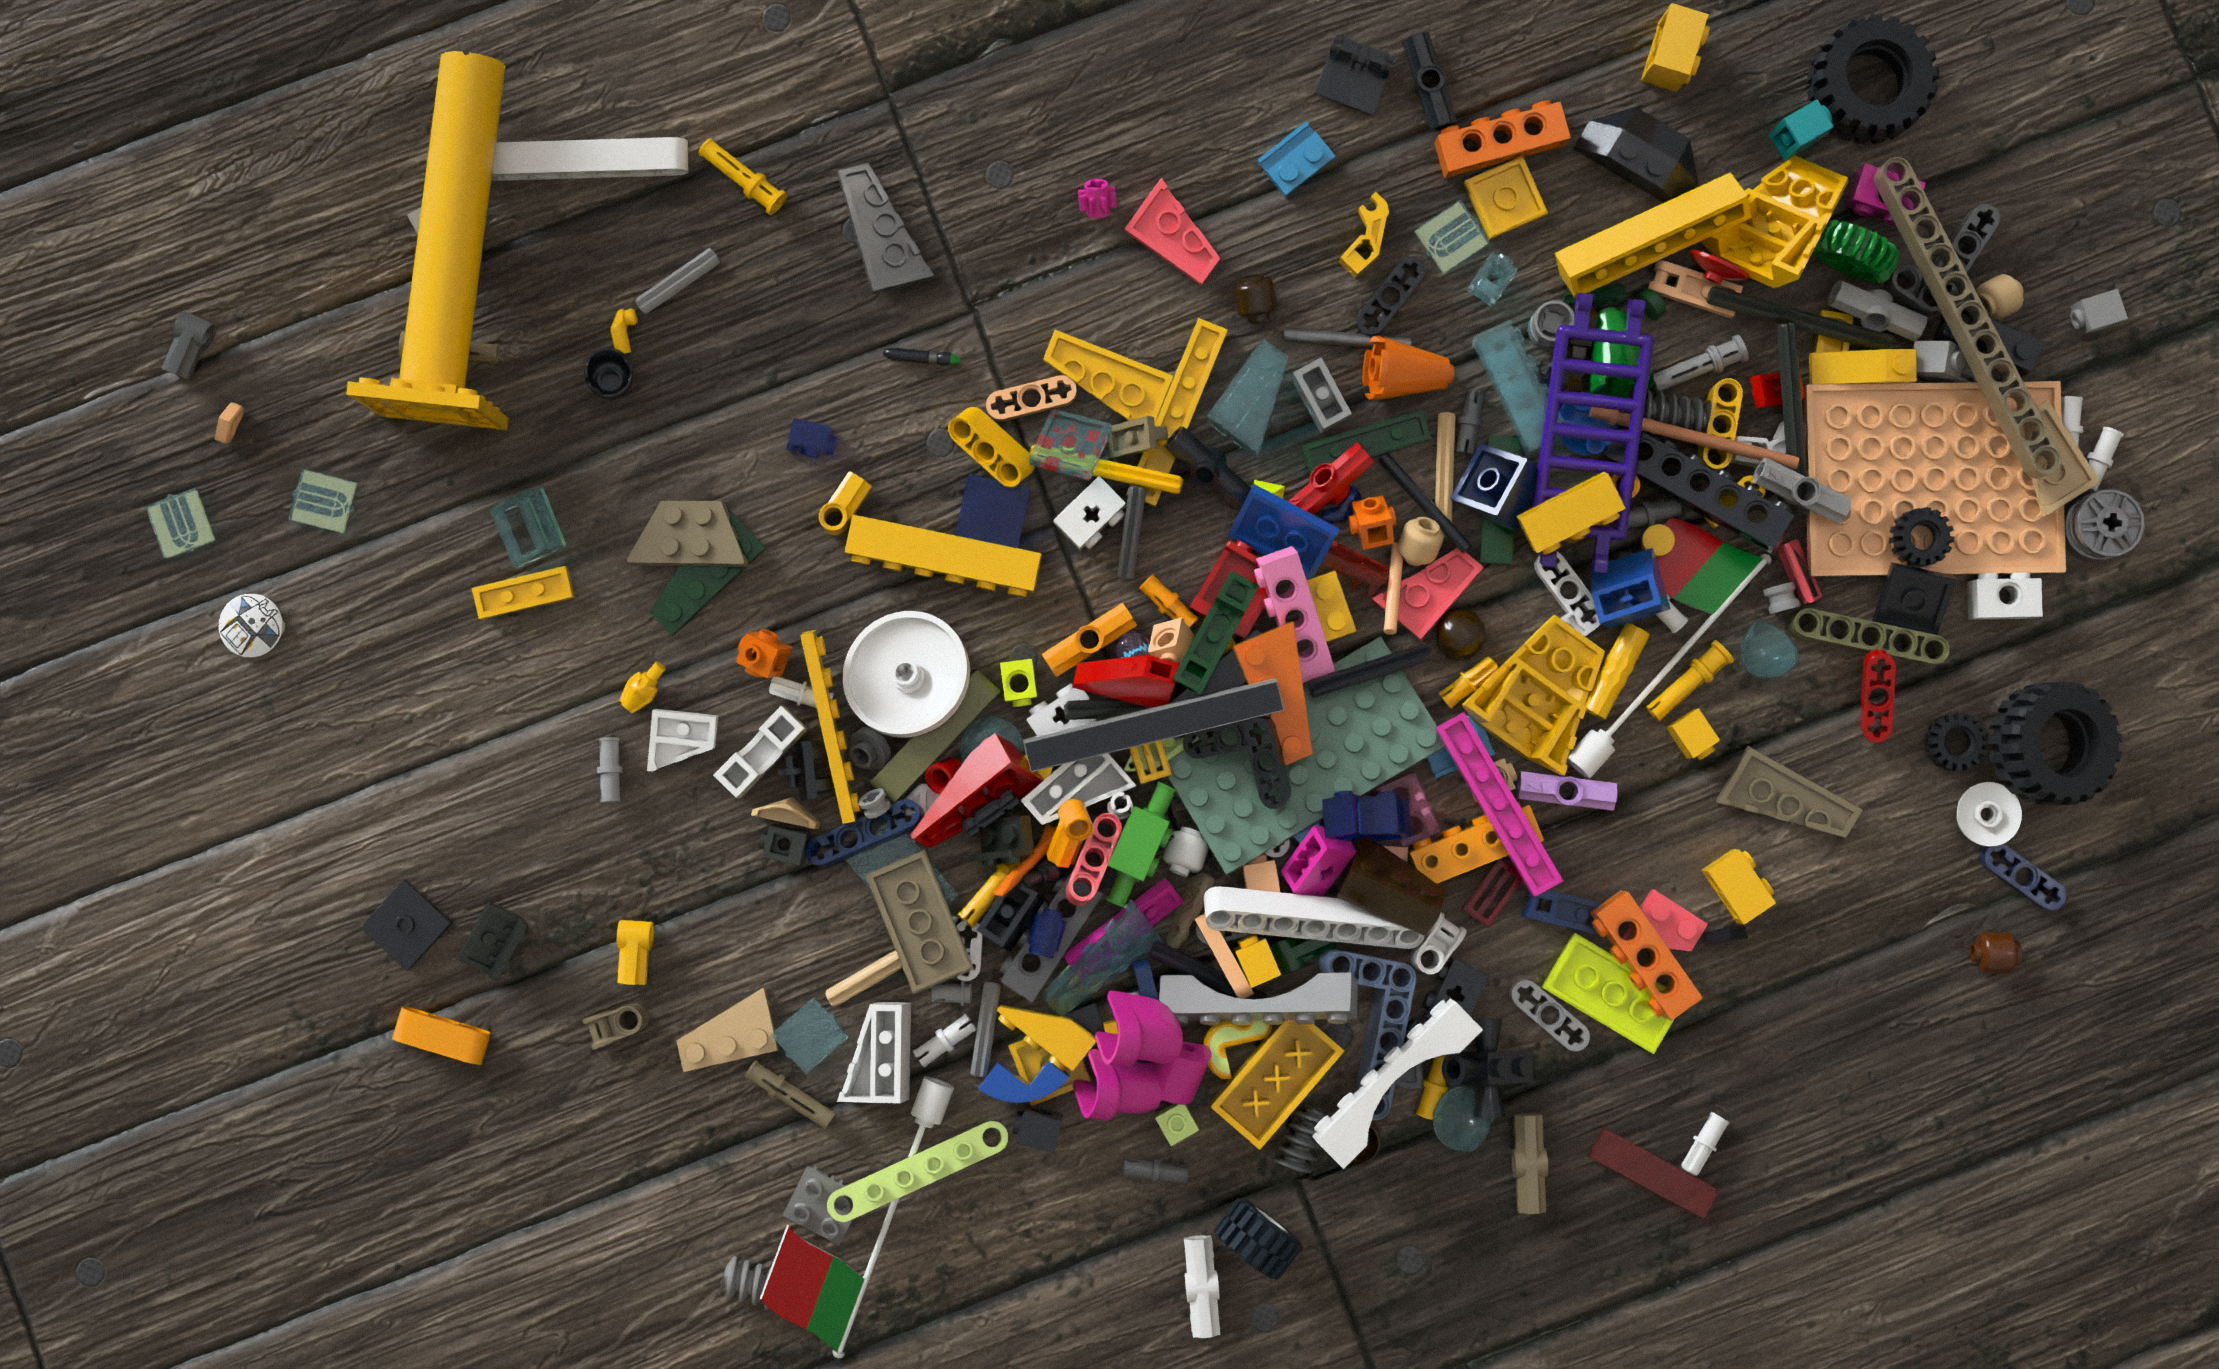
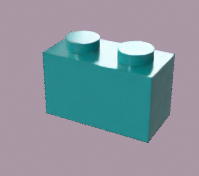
[1768,99,1834,161]

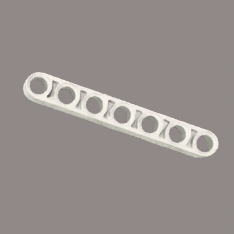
[491,137,688,181]
[1204,886,1424,949]

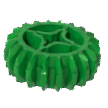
[1812,220,1899,283]

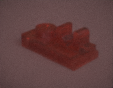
[1323,541,1390,597]

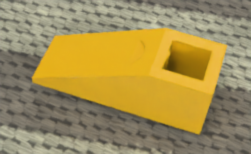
[996,1005,1096,1071]

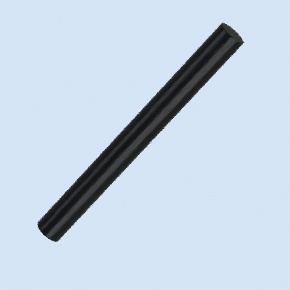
[1378,453,1472,554]

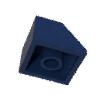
[1450,443,1538,531]

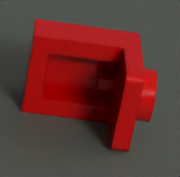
[1750,369,1805,409]

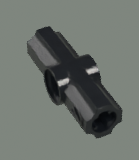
[1402,32,1457,132]
[1163,426,1251,510]

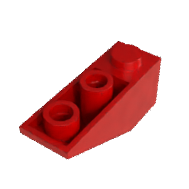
[1072,655,1179,708]

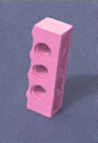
[1254,546,1336,683]

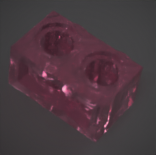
[1374,772,1441,847]

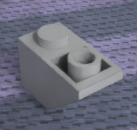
[1914,341,1976,383]

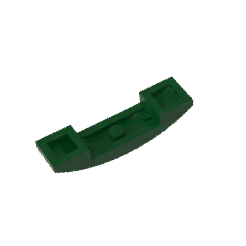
[1172,571,1259,695]

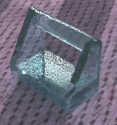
[490,488,567,568]

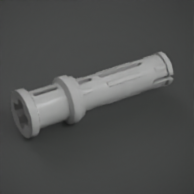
[1653,334,1749,392]

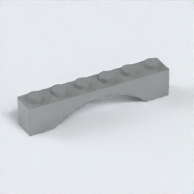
[1159,972,1358,1026]

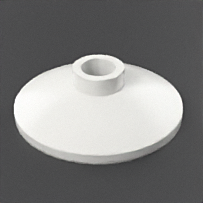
[1957,782,2022,846]

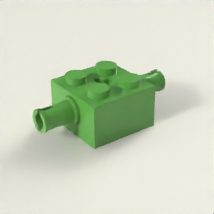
[1106,782,1176,908]

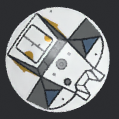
[219,594,285,658]

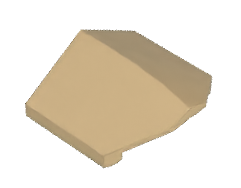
[751,797,820,829]

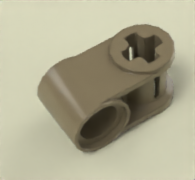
[582,1003,649,1050]

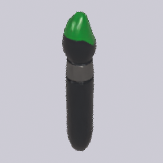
[883,348,961,366]

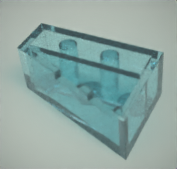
[1205,339,1289,458]

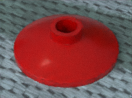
[1689,249,1749,285]

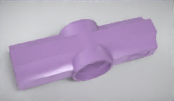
[1516,771,1618,811]

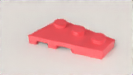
[1124,178,1220,286]
[1372,548,1484,641]

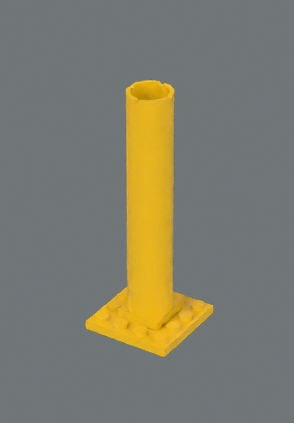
[346,51,509,430]

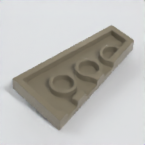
[1716,746,1863,838]

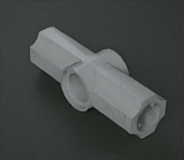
[1827,280,1927,341]
[1752,458,1852,524]

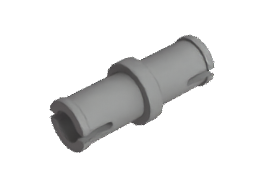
[597,737,623,803]

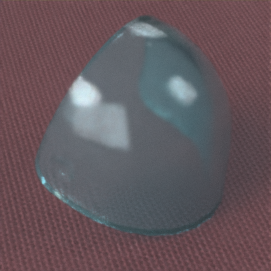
[1740,620,1798,678]

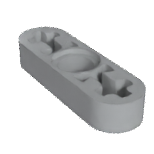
[1509,979,1590,1051]

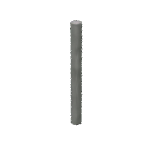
[1283,328,1411,348]

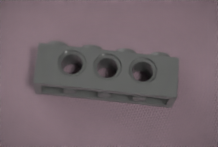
[999,872,1103,1003]

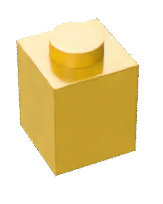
[1666,708,1720,760]

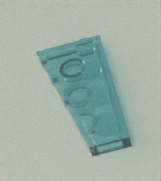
[1041,899,1163,1016]

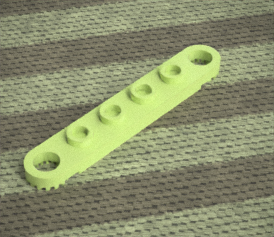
[827,1121,1008,1222]

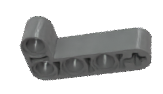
[1884,204,2000,317]

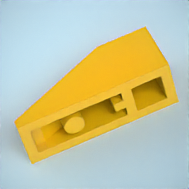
[1809,349,1917,385]

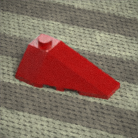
[910,733,1044,848]

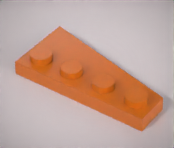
[1232,621,1313,765]

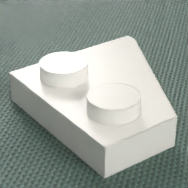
[647,709,718,772]

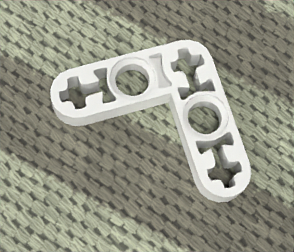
[1534,552,1600,636]

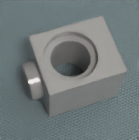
[2070,289,2128,336]

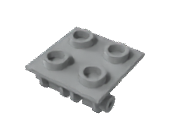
[782,1166,853,1245]

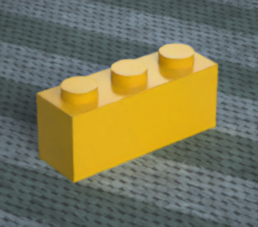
[1516,472,1626,555]

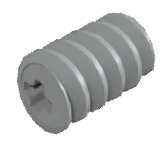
[718,1256,771,1310]

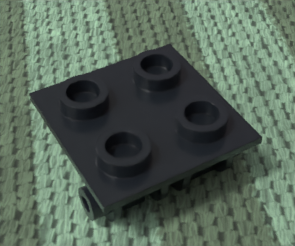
[1314,35,1395,115]

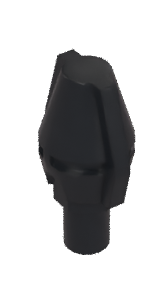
[1022,858,1072,888]

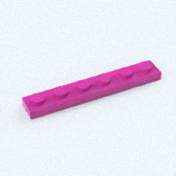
[1435,712,1563,898]

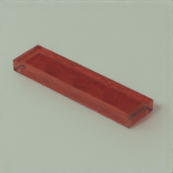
[1588,1127,1719,1219]

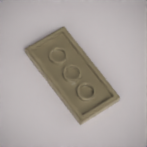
[866,850,974,995]

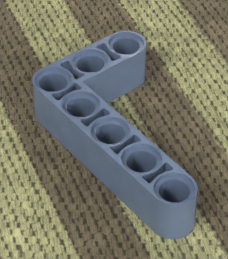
[1318,949,1416,1120]

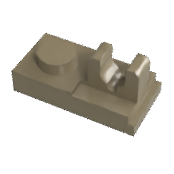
[1107,416,1168,459]

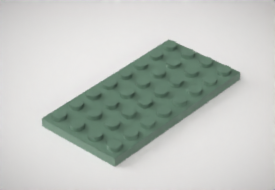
[1161,636,1446,876]

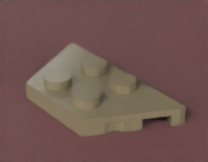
[627,501,748,567]

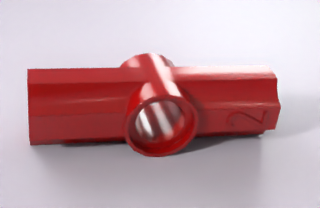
[1288,442,1375,515]

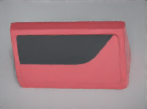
[1777,539,1822,605]

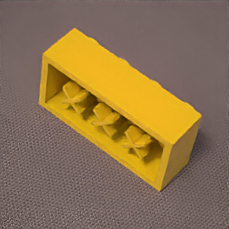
[1209,1020,1344,1150]

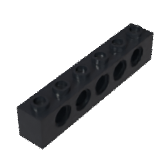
[1604,425,1795,555]

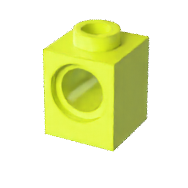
[1000,659,1038,707]

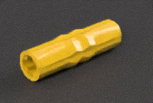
[1585,623,1650,720]

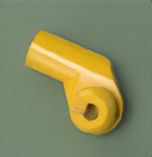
[610,308,638,354]

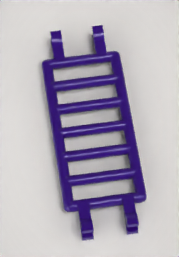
[1532,293,1654,573]

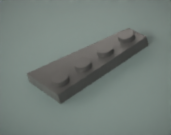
[837,163,934,294]

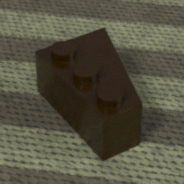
[1337,831,1446,936]

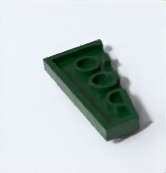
[650,506,766,636]

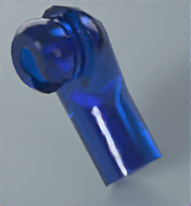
[1321,486,1362,524]

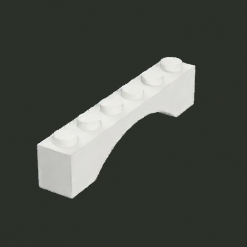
[1312,998,1483,1169]

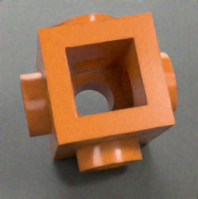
[1348,495,1397,550]
[736,629,793,678]

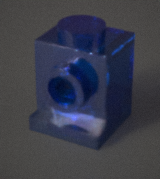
[786,418,837,459]

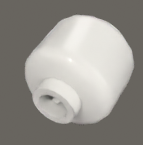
[1163,827,1209,877]

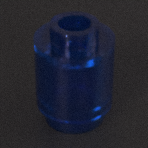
[1028,908,1067,958]

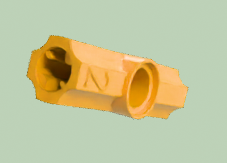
[1042,603,1137,678]

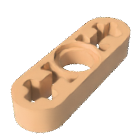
[986,375,1077,421]
[1195,913,1254,999]

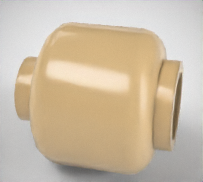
[1976,274,2024,321]
[1397,517,1444,566]

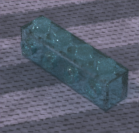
[1472,320,1565,456]

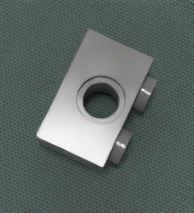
[1291,357,1352,434]

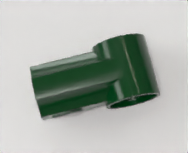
[1269,937,1337,976]

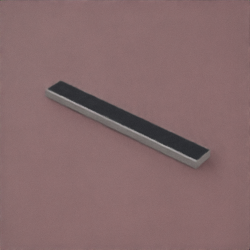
[1023,678,1284,772]

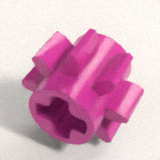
[1078,179,1117,219]

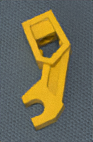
[1339,192,1389,278]

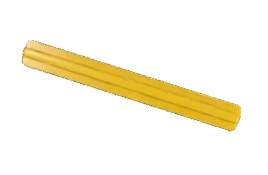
[1030,445,1183,494]

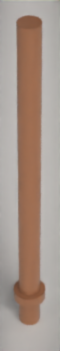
[1589,407,1799,470]

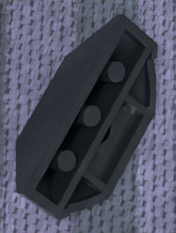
[1573,107,1699,203]

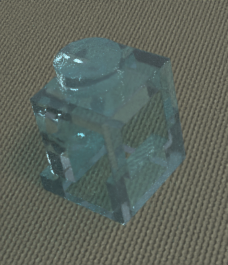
[1466,252,1518,307]

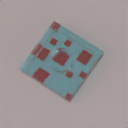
[1029,408,1112,481]

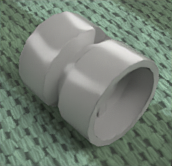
[1527,300,1575,349]

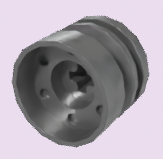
[2064,489,2145,561]

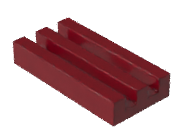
[1462,858,1523,928]

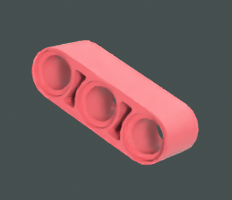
[1065,813,1122,906]

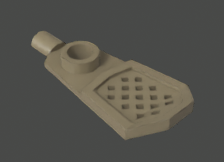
[1166,872,1215,949]

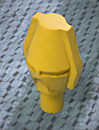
[619,661,666,713]

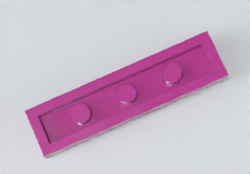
[1063,878,1184,980]

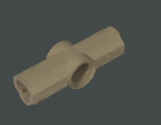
[1511,1113,1548,1214]

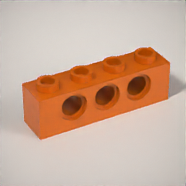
[1434,100,1571,179]
[1589,890,1703,1021]

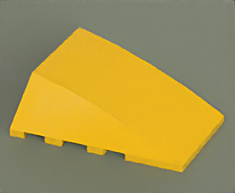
[1701,155,1848,289]
[1462,615,1605,776]

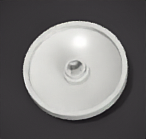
[843,611,970,738]

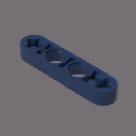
[805,799,924,868]

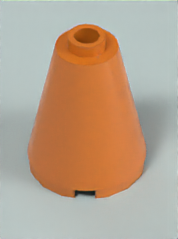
[1362,336,1455,400]

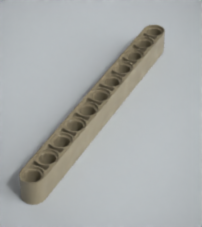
[1874,157,2062,479]

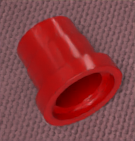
[925,757,962,794]

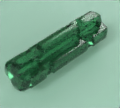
[1562,284,1626,309]

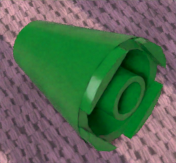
[1590,307,1655,398]

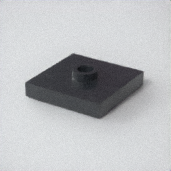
[1872,562,1956,635]
[360,880,453,971]

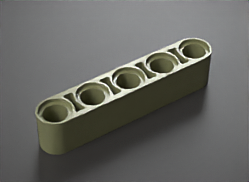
[1787,608,1950,665]
[870,670,1001,804]

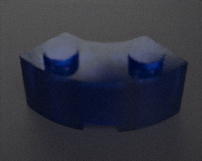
[1322,791,1412,842]

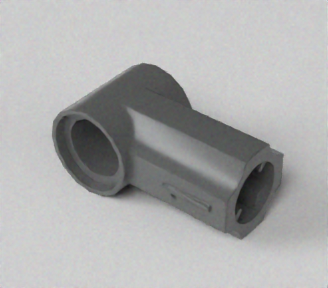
[161,312,216,381]

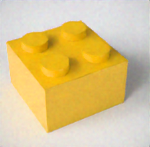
[1641,3,1710,92]

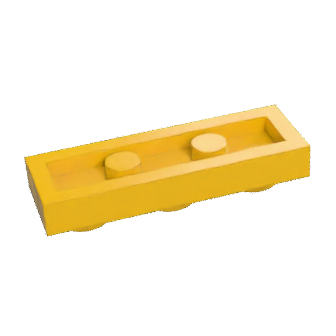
[472,566,575,620]

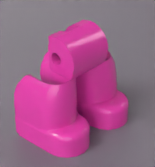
[1073,991,1212,1121]

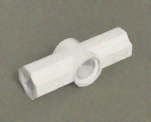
[1184,1235,1220,1338]

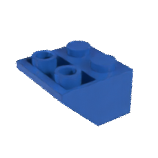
[1591,548,1670,629]

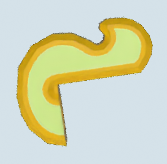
[1203,1020,1272,1079]

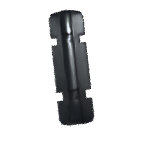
[961,789,1020,838]

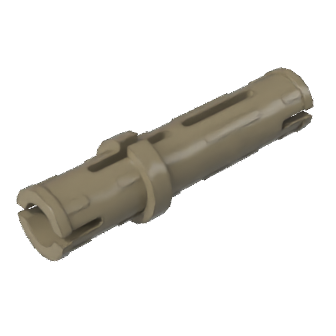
[744,1060,836,1130]

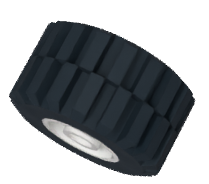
[1214,1198,1303,1280]

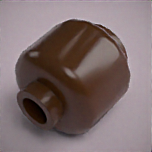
[1970,932,2022,974]

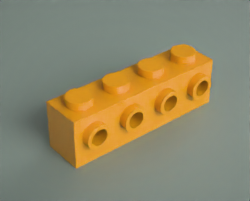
[1408,801,1544,884]

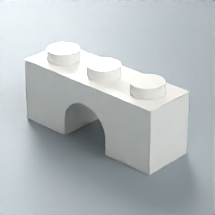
[713,706,808,798]

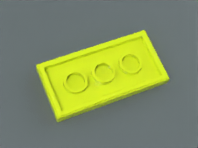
[1541,932,1674,1054]

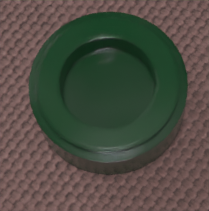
[1635,288,1666,321]

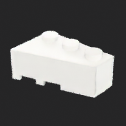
[1021,753,1136,825]
[837,1002,911,1103]

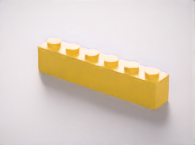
[1555,172,1751,298]
[845,514,1042,597]

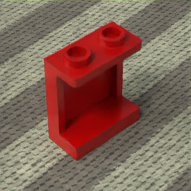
[1189,540,1278,641]

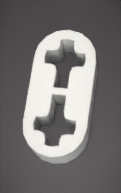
[957,920,983,981]

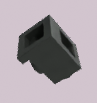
[759,825,811,866]

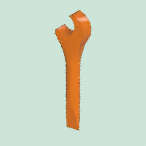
[993,823,1057,897]

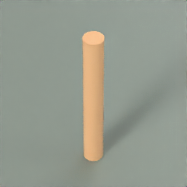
[1384,543,1403,635]

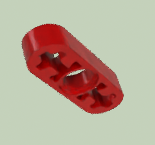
[1860,649,1896,743]

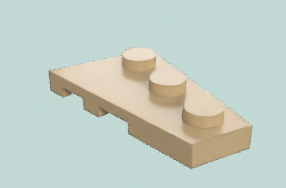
[2021,401,2100,517]
[676,987,779,1072]

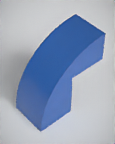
[978,1059,1070,1103]

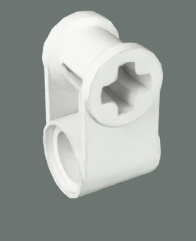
[1410,912,1467,974]

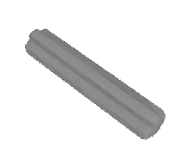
[635,248,720,314]
[970,981,1001,1077]

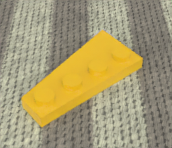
[1043,330,1173,423]

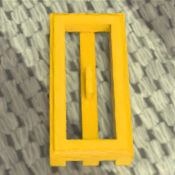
[1129,740,1172,785]

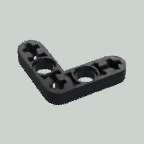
[1183,715,1291,809]

